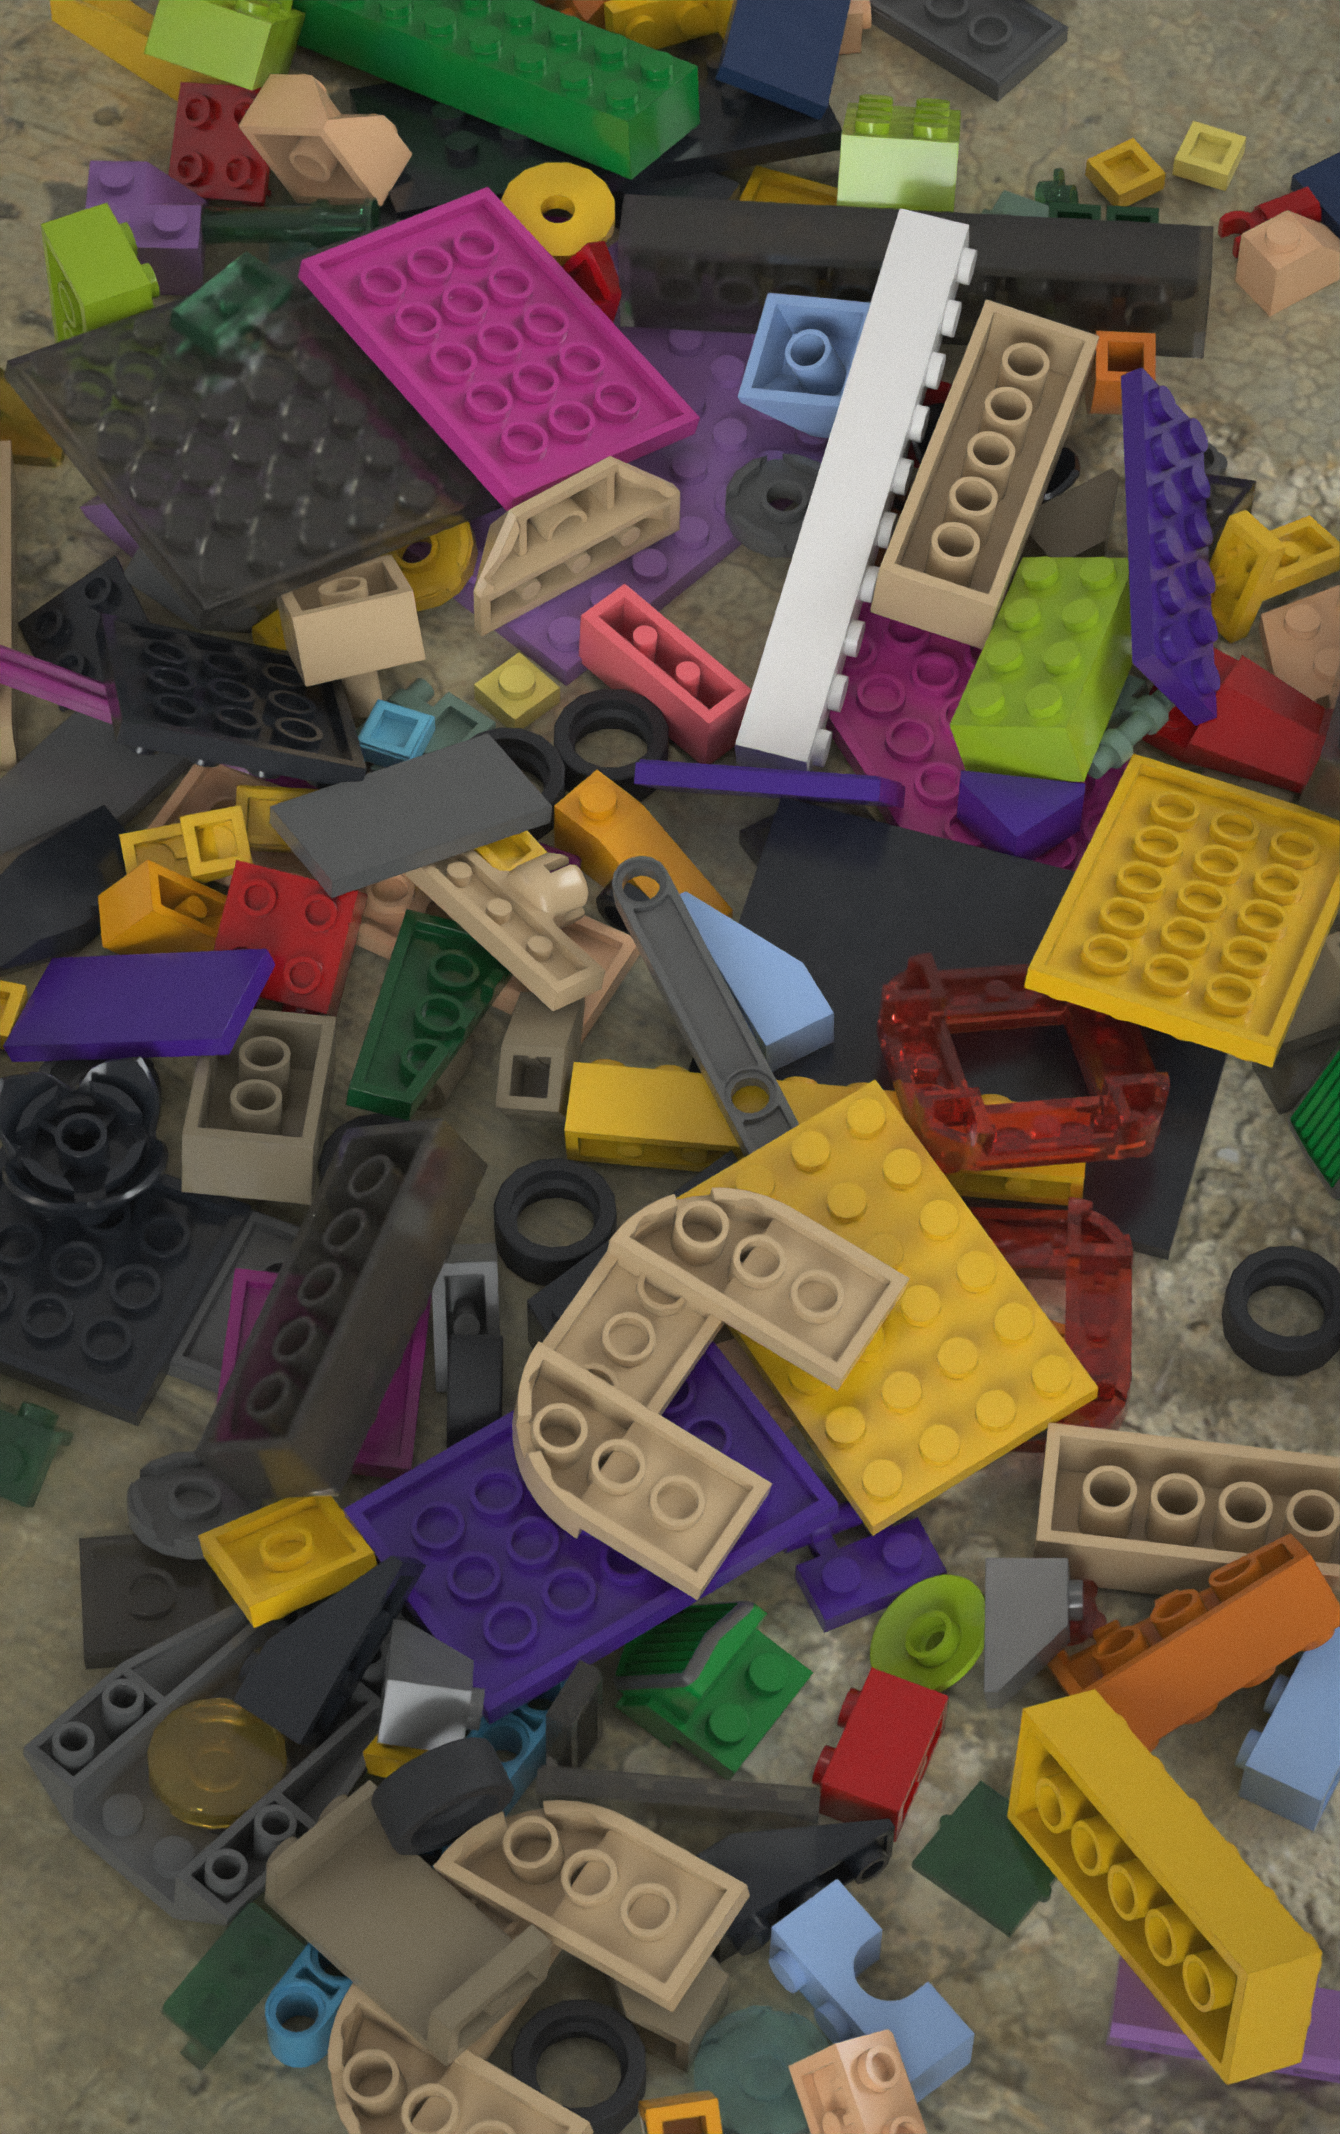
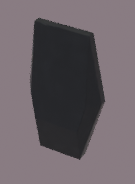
[0,805,127,977]

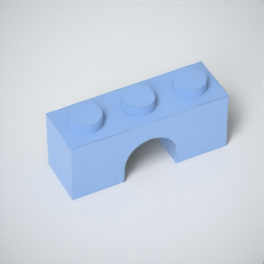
[769,1879,975,2103]

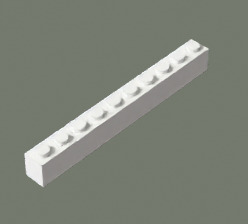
[735,208,977,771]

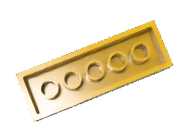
[1007,1689,1322,2085]

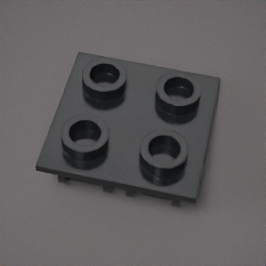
[18,555,150,713]

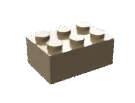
[181,1009,337,1205]

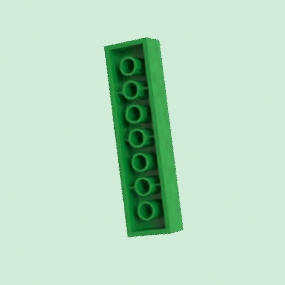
[291,0,700,180]

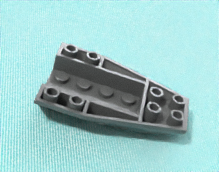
[23,1593,422,1926]

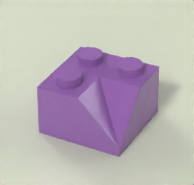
[85,161,209,296]

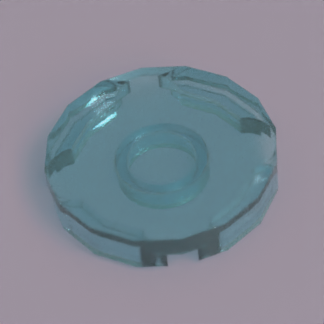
[694,2005,829,2134]

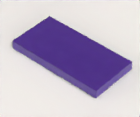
[634,759,905,808]
[3,949,275,1062]

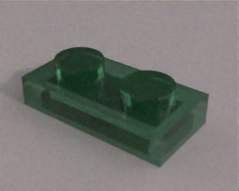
[169,251,293,358]

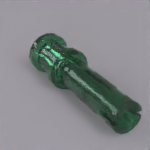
[202,198,381,251]

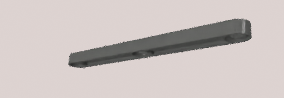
[612,856,799,1157]

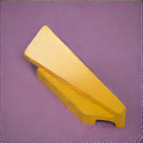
[50,0,237,102]

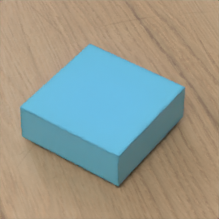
[358,699,435,767]

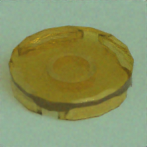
[147,1698,287,1829]

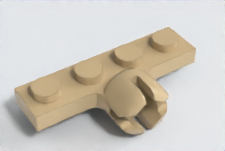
[404,850,605,1011]

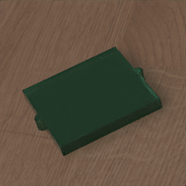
[911,1780,1057,1938]

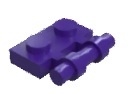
[783,1501,947,1633]

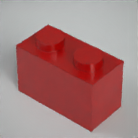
[812,1667,949,1842]

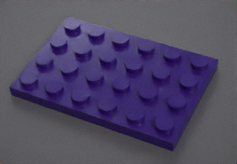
[344,1341,839,1725]

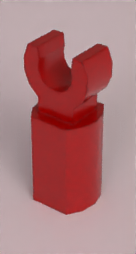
[1218,187,1322,258]

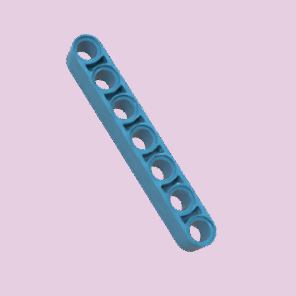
[265,1678,572,2067]

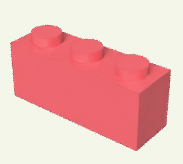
[579,583,752,764]

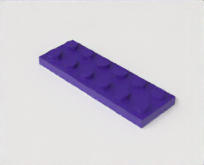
[1121,367,1220,726]

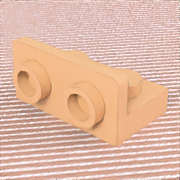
[788,2029,927,2134]

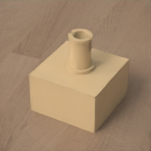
[273,554,426,718]

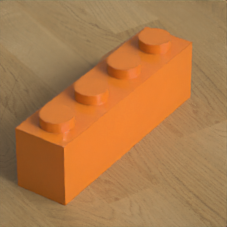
[1047,1533,1340,1753]

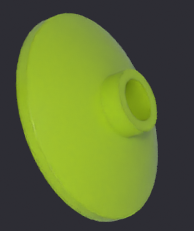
[870,1575,985,1692]

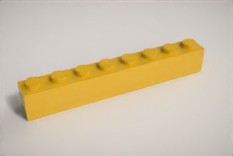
[564,1059,1091,1207]

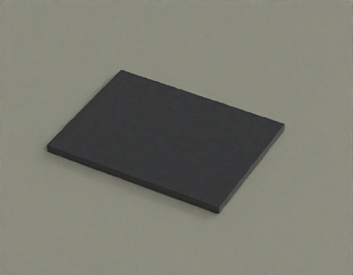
[688,797,1228,1260]

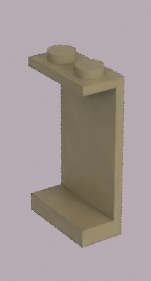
[265,1780,552,2067]

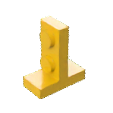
[604,0,733,50]
[1209,510,1340,643]

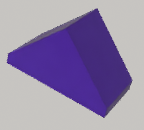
[957,770,1086,861]

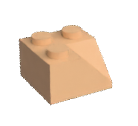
[238,74,412,207]

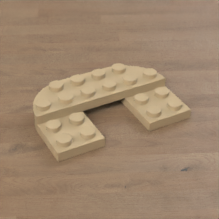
[512,1187,909,1601]
[328,1800,750,2134]

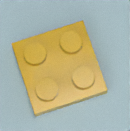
[198,1483,377,1628]

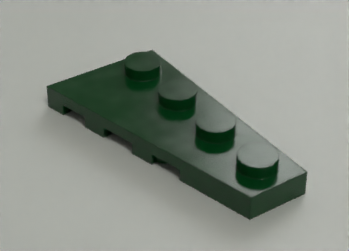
[346,909,513,1121]

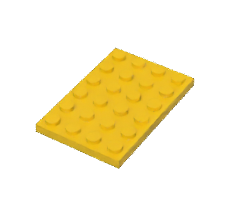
[1024,753,1340,1068]
[676,1080,1098,1536]

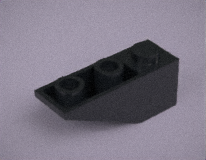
[695,1818,895,1964]

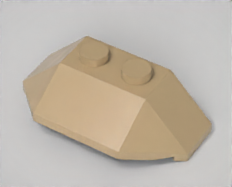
[473,456,680,637]

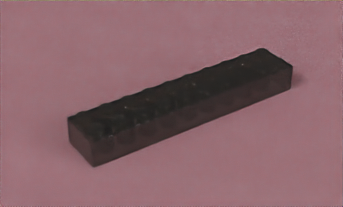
[618,194,1214,359]

